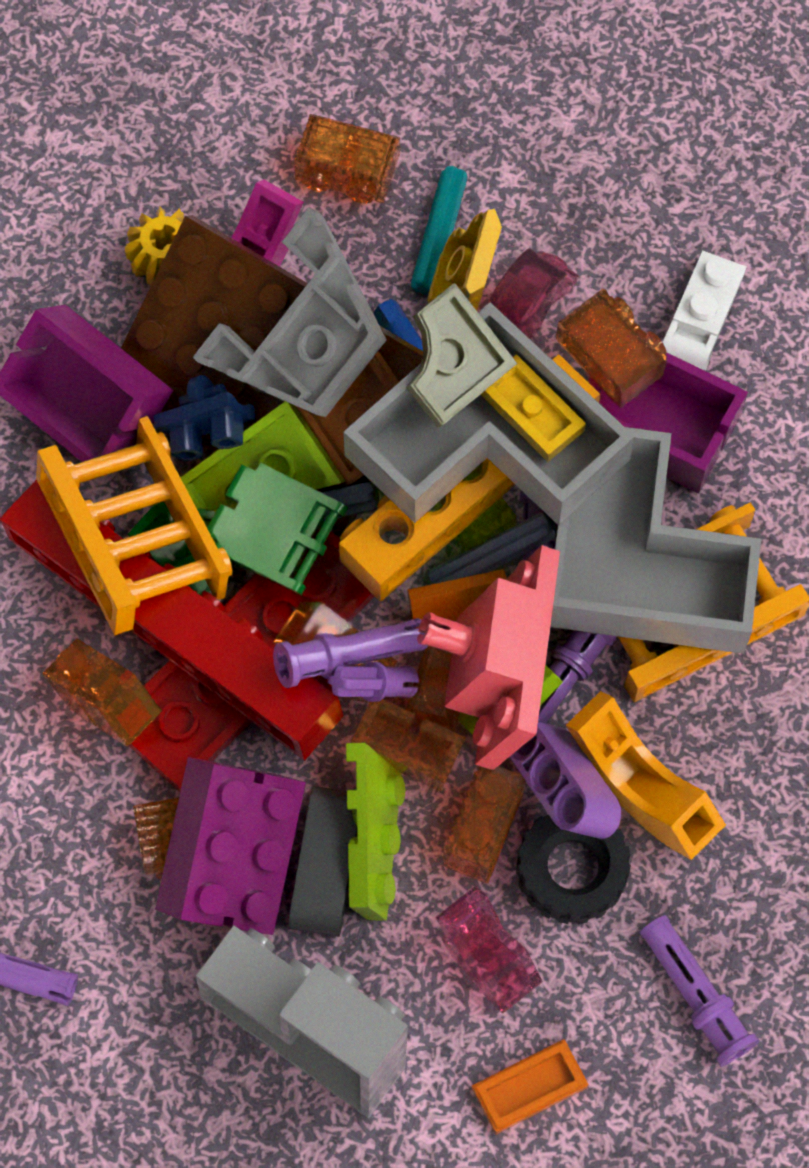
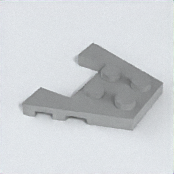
[193,207,387,417]

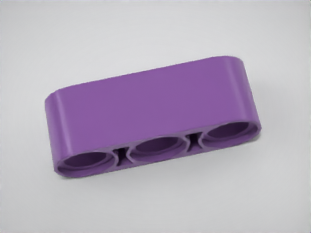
[509,721,621,839]

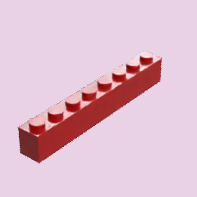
[0,480,344,761]

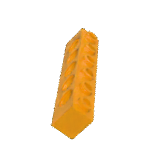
[339,354,600,602]

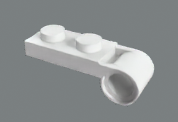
[660,251,747,370]

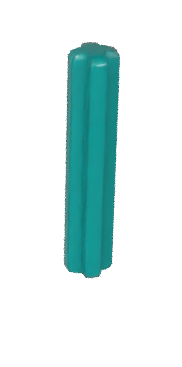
[411,166,468,296]

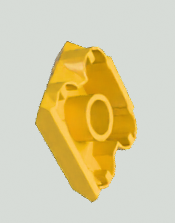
[427,209,502,311]

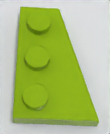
[180,401,345,512]
[346,743,406,921]

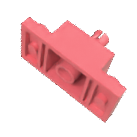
[417,545,560,770]

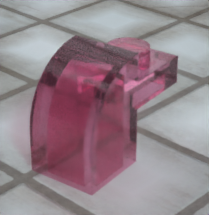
[487,248,579,339]
[435,886,543,1013]

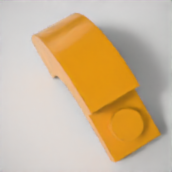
[566,691,726,860]

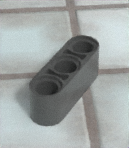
[289,786,357,937]

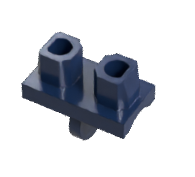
[153,375,255,462]

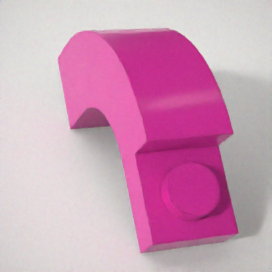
[231,179,304,266]

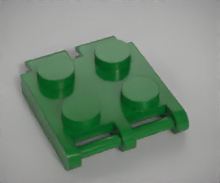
[207,462,349,596]

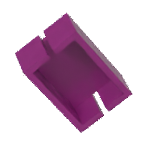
[0,304,174,462]
[587,328,748,494]
[155,757,306,935]

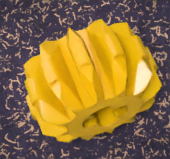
[125,207,184,287]

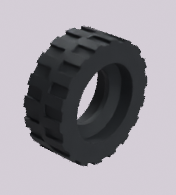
[516,814,631,924]

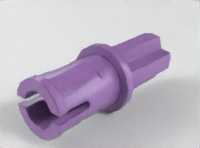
[328,662,419,702]

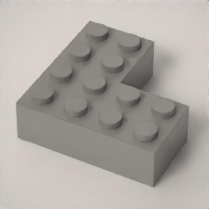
[343,303,635,525]
[550,427,761,654]
[196,926,408,1118]

